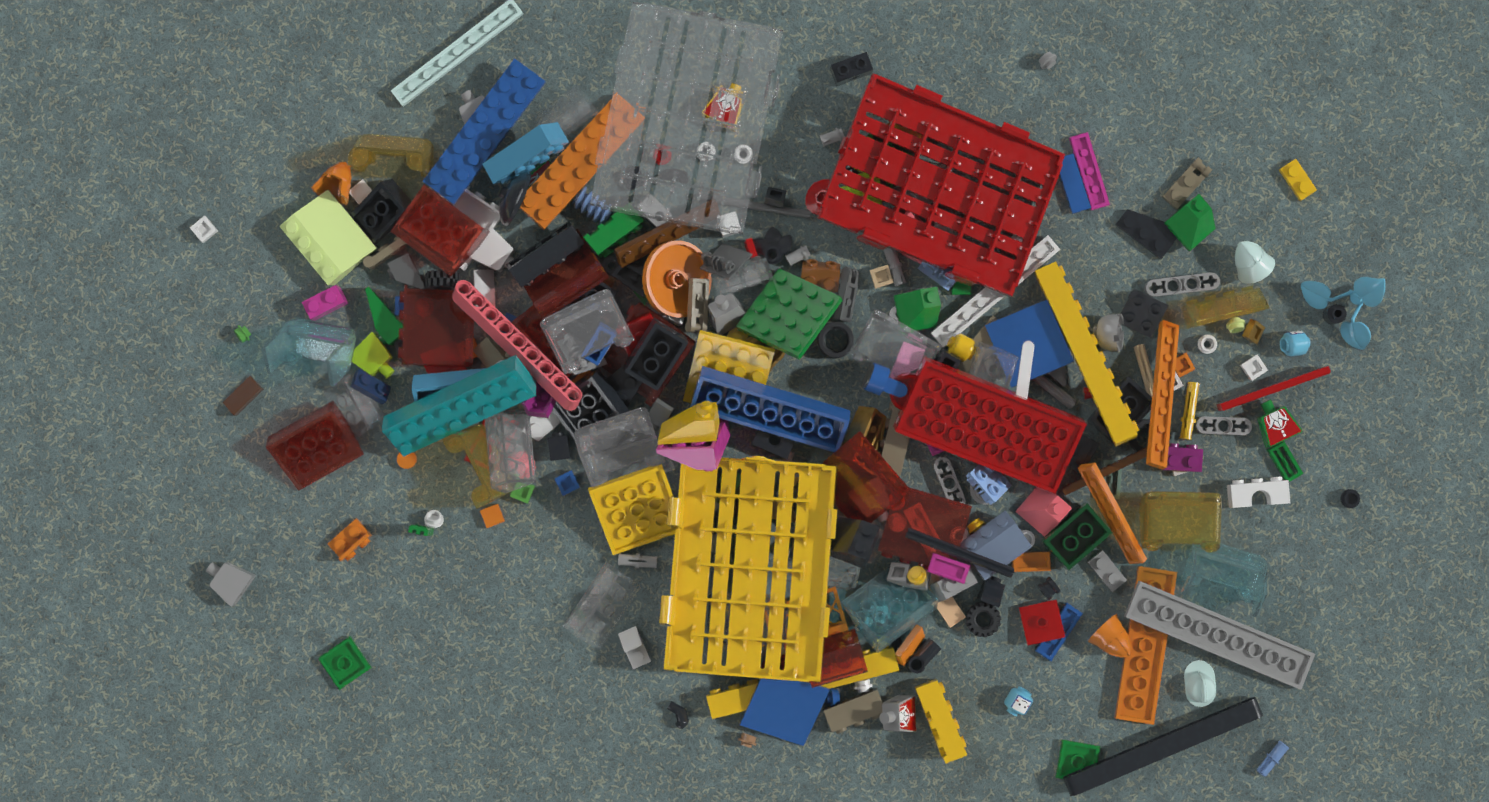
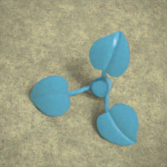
[1301,277,1385,350]

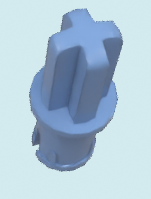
[1257,740,1289,777]

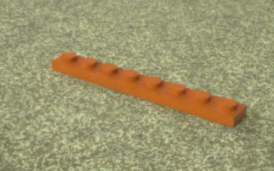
[1146,320,1179,470]

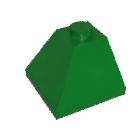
[1164,194,1216,252]
[893,287,941,333]

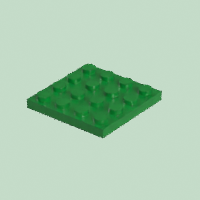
[736,268,842,360]

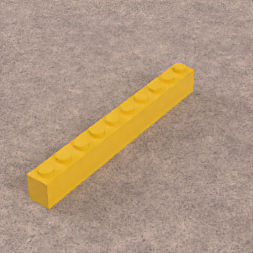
[1035,261,1139,447]
[706,644,899,719]

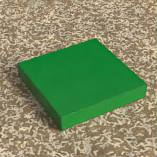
[318,636,372,690]
[1055,739,1100,779]

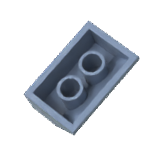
[959,510,1032,580]

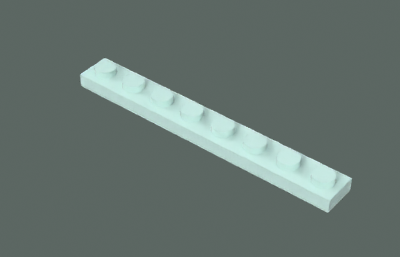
[391,0,524,107]

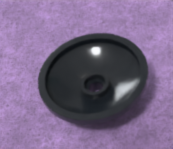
[498,172,531,226]

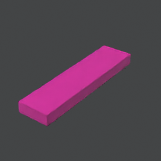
[1069,132,1110,211]

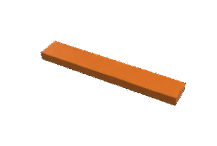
[1078,463,1147,564]

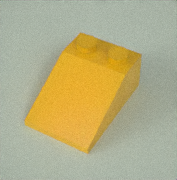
[658,401,720,445]

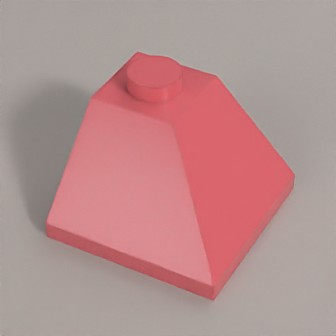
[1015,487,1072,537]

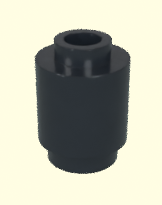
[1323,304,1347,325]

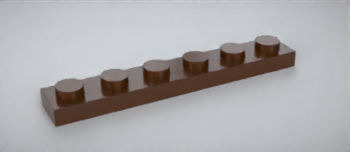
[614,199,720,267]

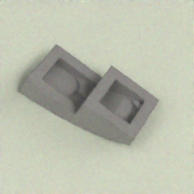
[887,562,931,591]

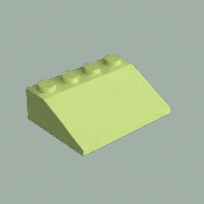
[279,190,377,285]

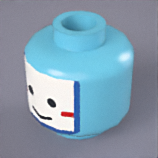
[1280,331,1310,357]
[1004,686,1033,716]

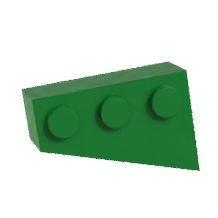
[584,203,645,259]

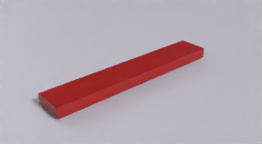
[1216,366,1331,411]

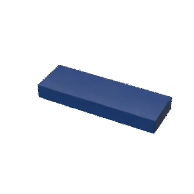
[1059,154,1091,214]
[1035,603,1083,661]

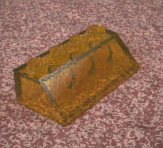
[1181,286,1269,329]

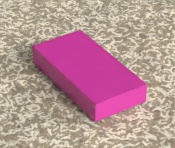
[927,553,970,584]

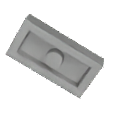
[1087,550,1127,592]

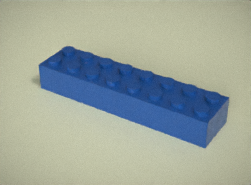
[690,366,850,453]

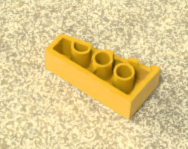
[915,679,967,764]

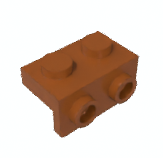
[801,259,840,292]

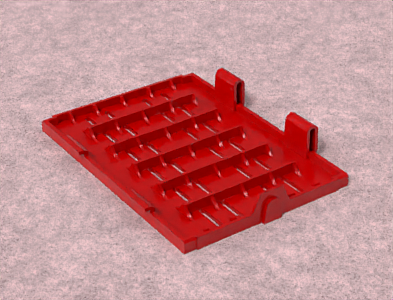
[817,73,1065,297]

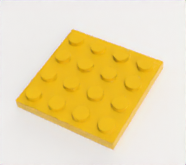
[683,330,775,403]
[588,463,678,555]

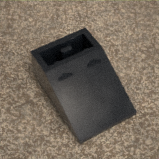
[612,231,650,299]

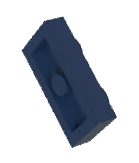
[350,369,391,405]

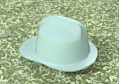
[1184,660,1216,707]

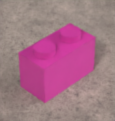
[302,285,349,321]

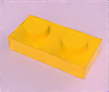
[1279,159,1317,201]

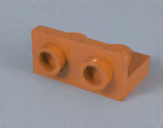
[328,518,372,562]

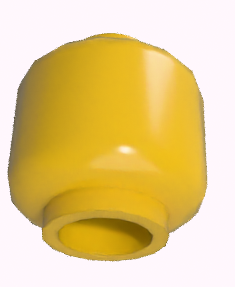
[947,333,977,362]

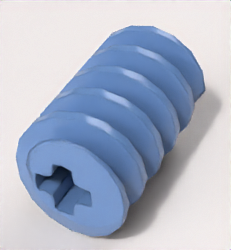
[572,186,614,225]

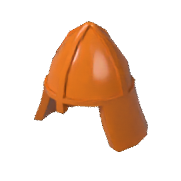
[311,162,352,205]
[1088,614,1132,658]

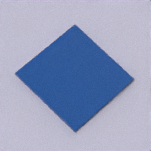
[985,300,1074,388]
[740,678,830,746]

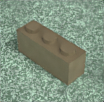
[823,688,883,734]

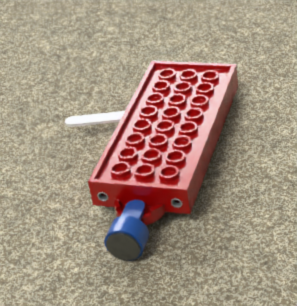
[862,341,1087,494]

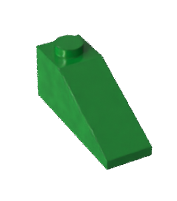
[365,287,408,346]

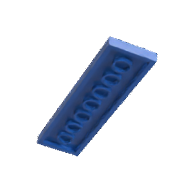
[423,58,546,205]

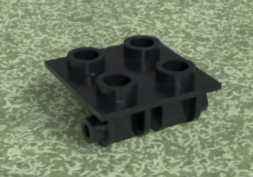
[1120,289,1169,338]

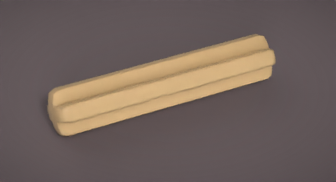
[1134,344,1154,397]

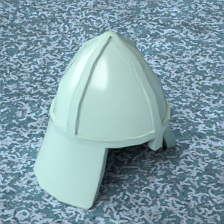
[1235,241,1275,284]

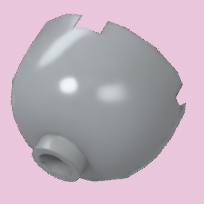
[1093,314,1124,352]

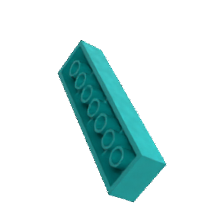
[382,355,536,457]

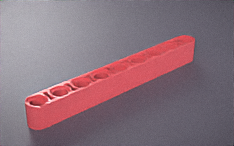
[452,280,582,411]

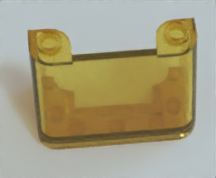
[348,134,434,177]
[442,424,514,509]
[1139,491,1222,553]

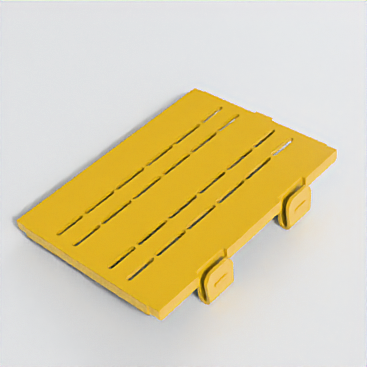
[659,456,837,682]

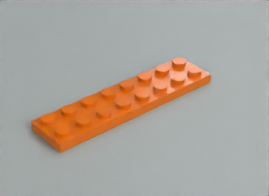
[520,93,646,230]
[1114,566,1177,725]

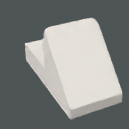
[618,626,651,669]

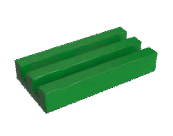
[1266,441,1304,482]
[408,524,434,536]

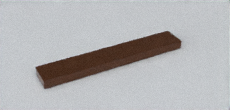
[1062,442,1171,496]

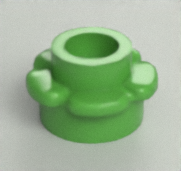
[234,325,251,343]

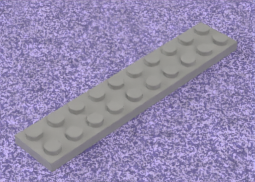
[1124,581,1315,690]

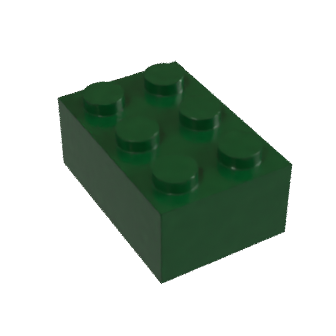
[1040,503,1113,570]

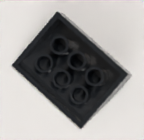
[552,368,643,464]

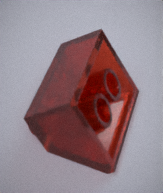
[810,628,868,688]

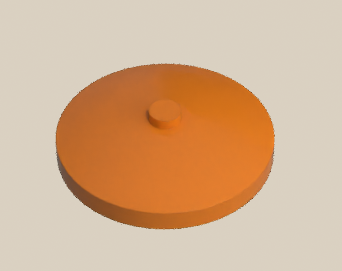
[642,241,712,318]

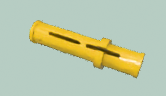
[1179,382,1200,440]

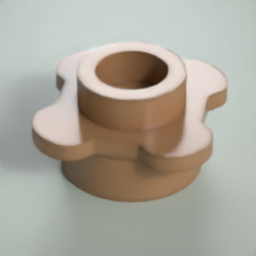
[738,733,757,748]

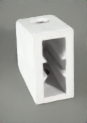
[470,228,515,273]

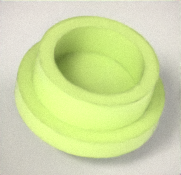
[1226,317,1246,333]

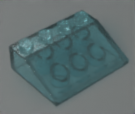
[841,558,938,653]

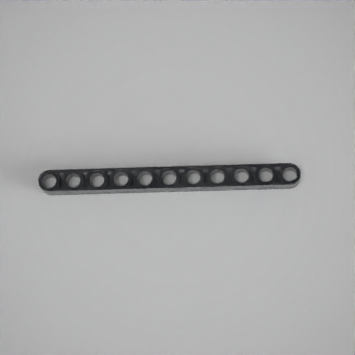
[1063,697,1263,796]

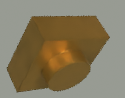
[1242,319,1265,344]

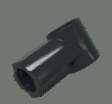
[906,638,941,674]

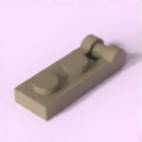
[1162,157,1212,209]
[363,233,414,269]
[685,278,709,333]

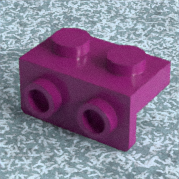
[522,382,561,418]
[1163,443,1203,472]

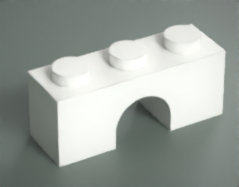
[1227,477,1290,508]

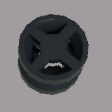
[1037,577,1061,601]

